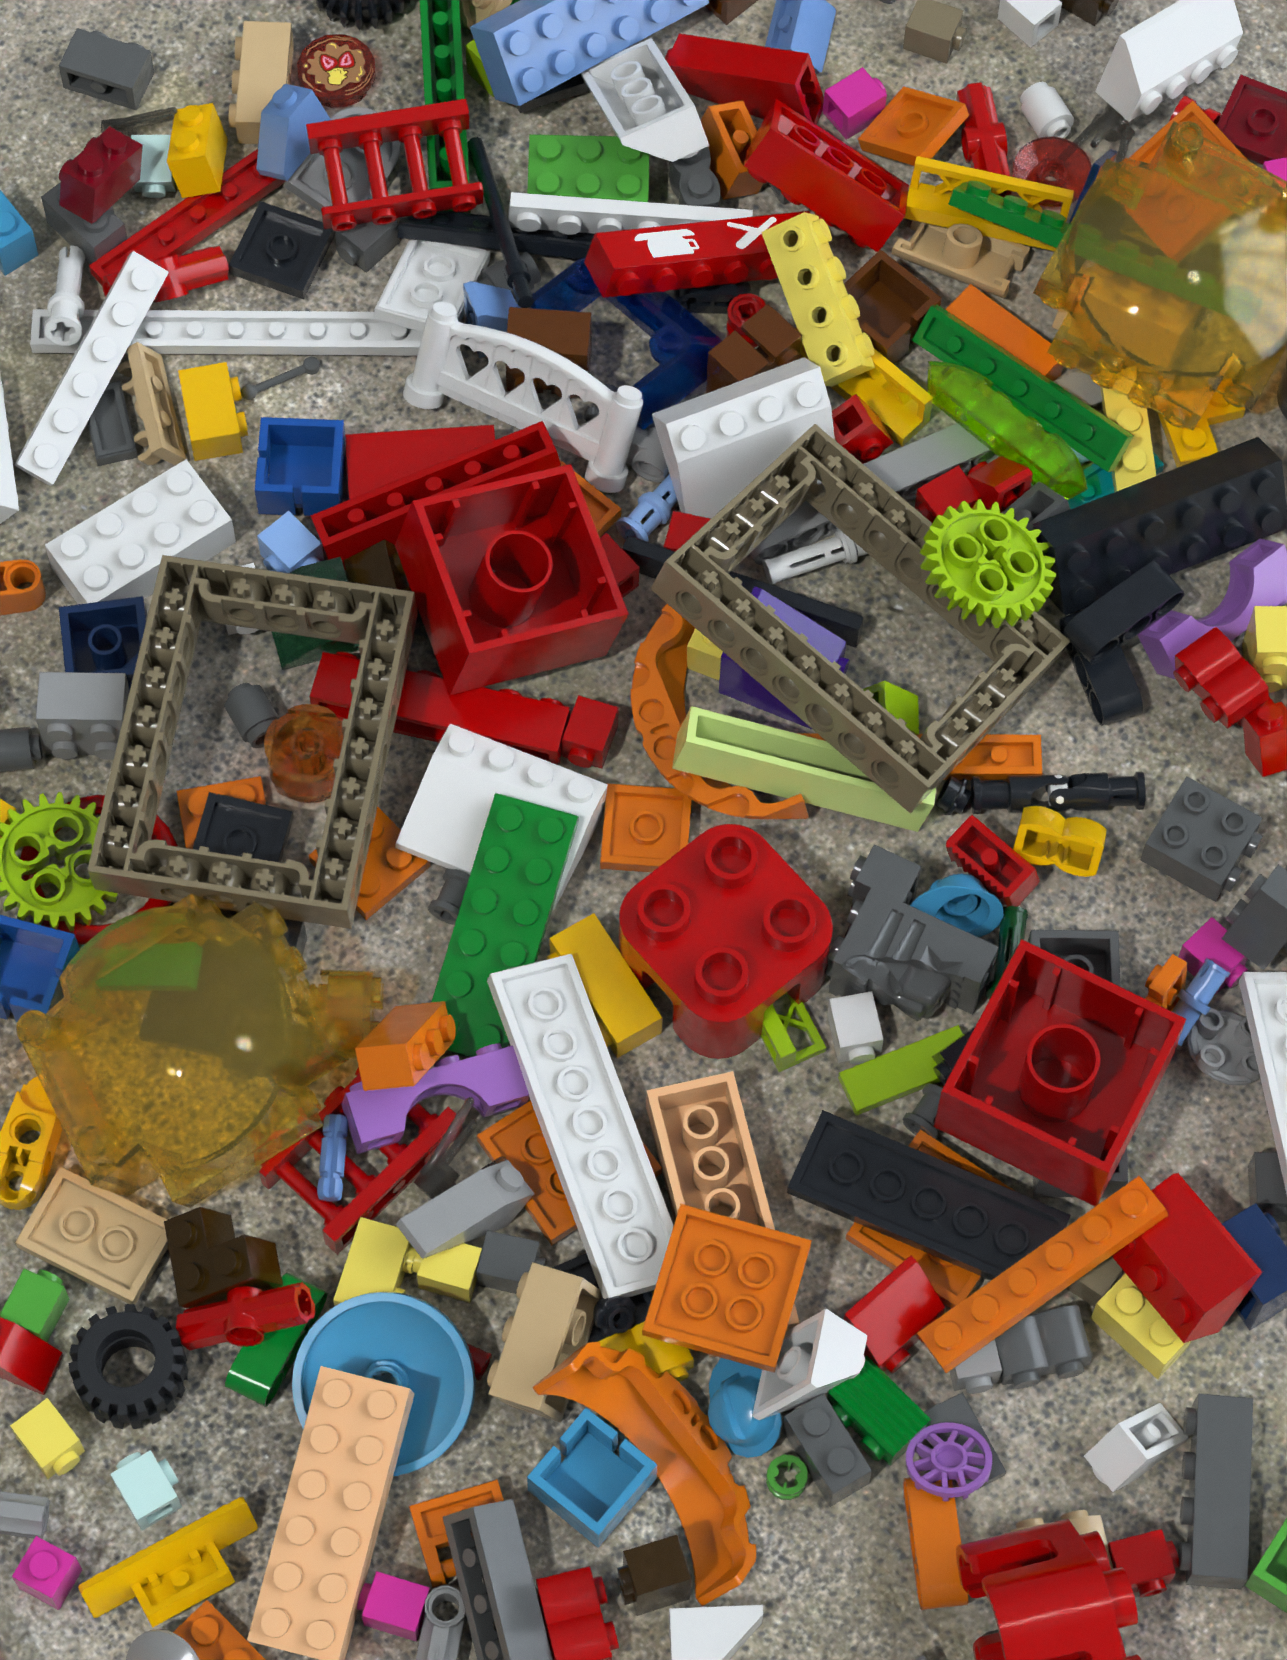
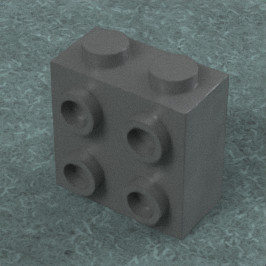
[1140,776,1263,902]

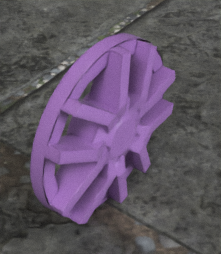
[906,1422,992,1501]

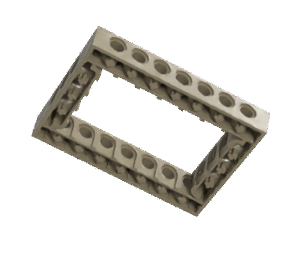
[650,424,1070,814]
[87,555,418,929]

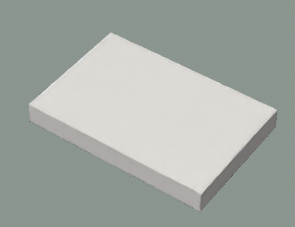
[374,239,490,332]

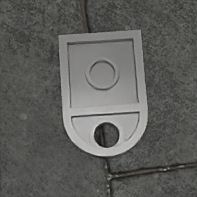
[283,107,400,212]

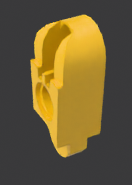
[0,1075,68,1210]

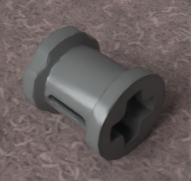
[428,869,470,925]
[903,1083,943,1139]

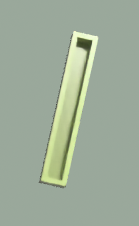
[672,706,936,832]

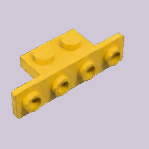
[78,1497,258,1628]

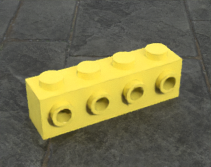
[761,212,875,387]

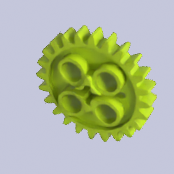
[920,499,1056,628]
[0,792,118,931]

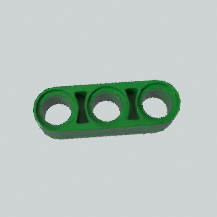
[225,1272,328,1407]

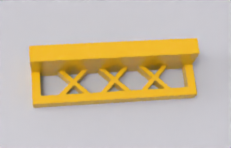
[904,156,1074,253]
[795,327,933,447]

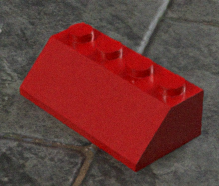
[744,99,909,252]

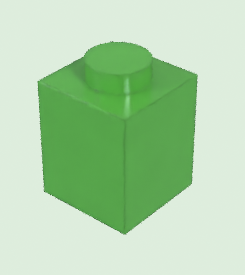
[0,1269,70,1342]

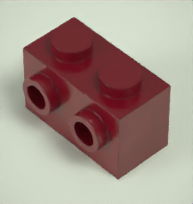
[59,126,143,224]

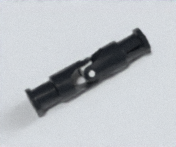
[971,771,1146,814]

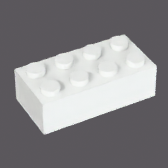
[45,459,236,604]

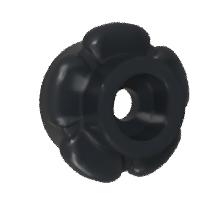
[935,775,972,815]
[593,1296,636,1337]

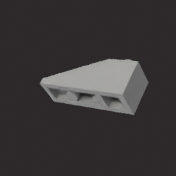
[396,1160,535,1259]

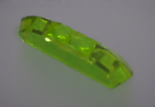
[927,361,1087,500]

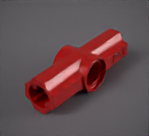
[956,82,1012,197]
[102,246,229,302]
[176,1282,315,1351]

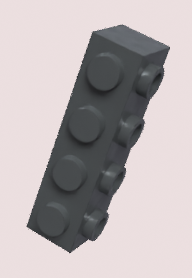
[1179,1393,1253,1590]
[443,1499,553,1660]

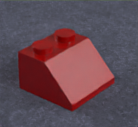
[843,1255,945,1374]

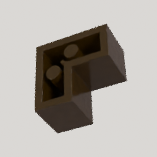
[164,1207,283,1309]

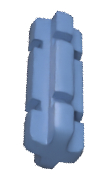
[317,1114,348,1202]

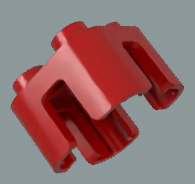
[619,824,833,1059]
[956,1518,1141,1660]

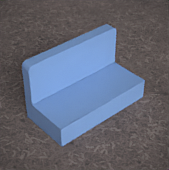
[765,0,836,74]

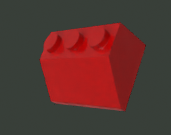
[1112,1173,1262,1343]

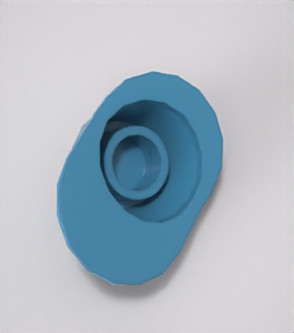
[910,873,1004,938]
[708,1358,782,1458]

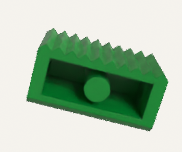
[827,1356,931,1466]

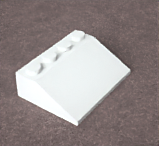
[652,357,835,519]
[395,724,608,910]

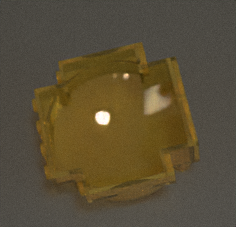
[1033,121,1287,431]
[16,893,349,1208]

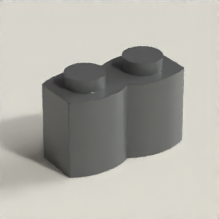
[669,146,720,207]
[995,1305,1092,1389]

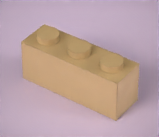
[229,21,294,144]

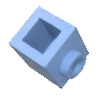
[257,511,324,577]

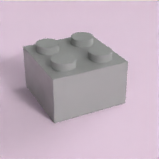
[36,672,130,760]

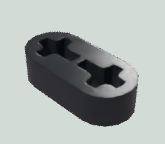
[674,282,751,314]

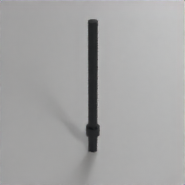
[467,137,534,308]

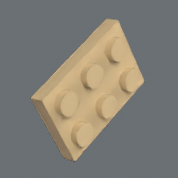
[15,1166,168,1304]

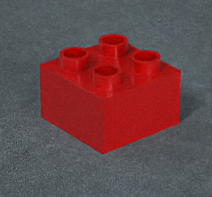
[395,464,629,695]
[934,939,1186,1206]

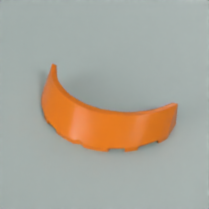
[631,604,809,819]
[532,1342,756,1606]

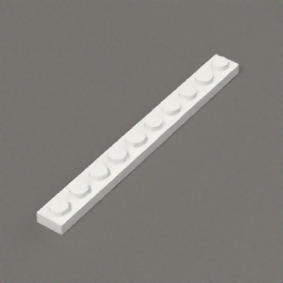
[30,309,423,356]

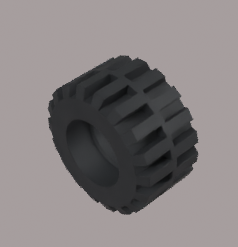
[69,1304,188,1429]

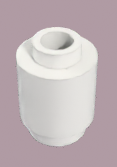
[1020,82,1074,142]

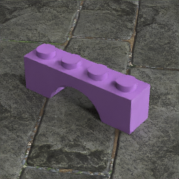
[1138,538,1287,679]
[341,1043,530,1154]

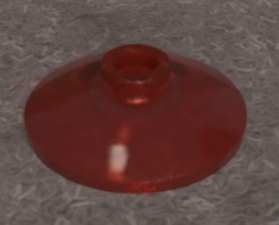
[1012,137,1092,207]

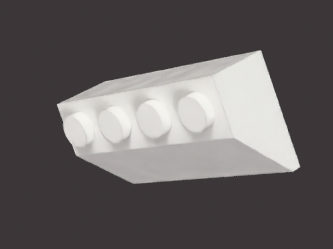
[1095,0,1243,122]
[581,38,710,162]

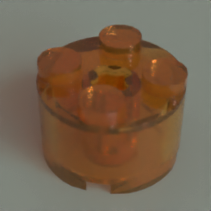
[264,704,344,803]

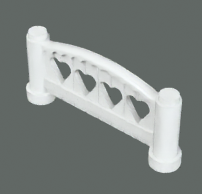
[403,302,643,493]

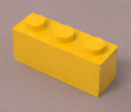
[547,913,662,1058]

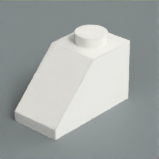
[1084,1403,1189,1492]
[669,1605,763,1660]

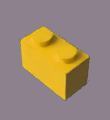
[167,103,228,198]
[178,362,249,461]

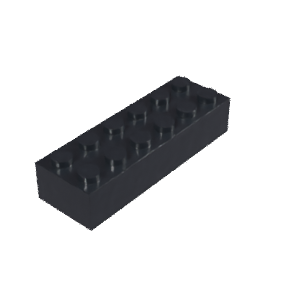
[1033,437,1287,616]

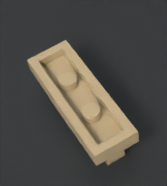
[117,342,186,465]

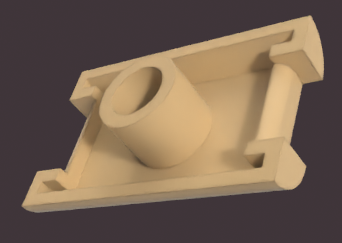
[892,220,1031,298]

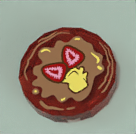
[297,34,376,108]

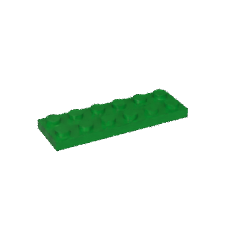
[431,793,579,1058]

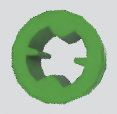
[766,1455,808,1500]

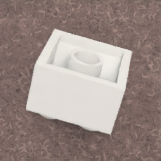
[752,1309,867,1420]

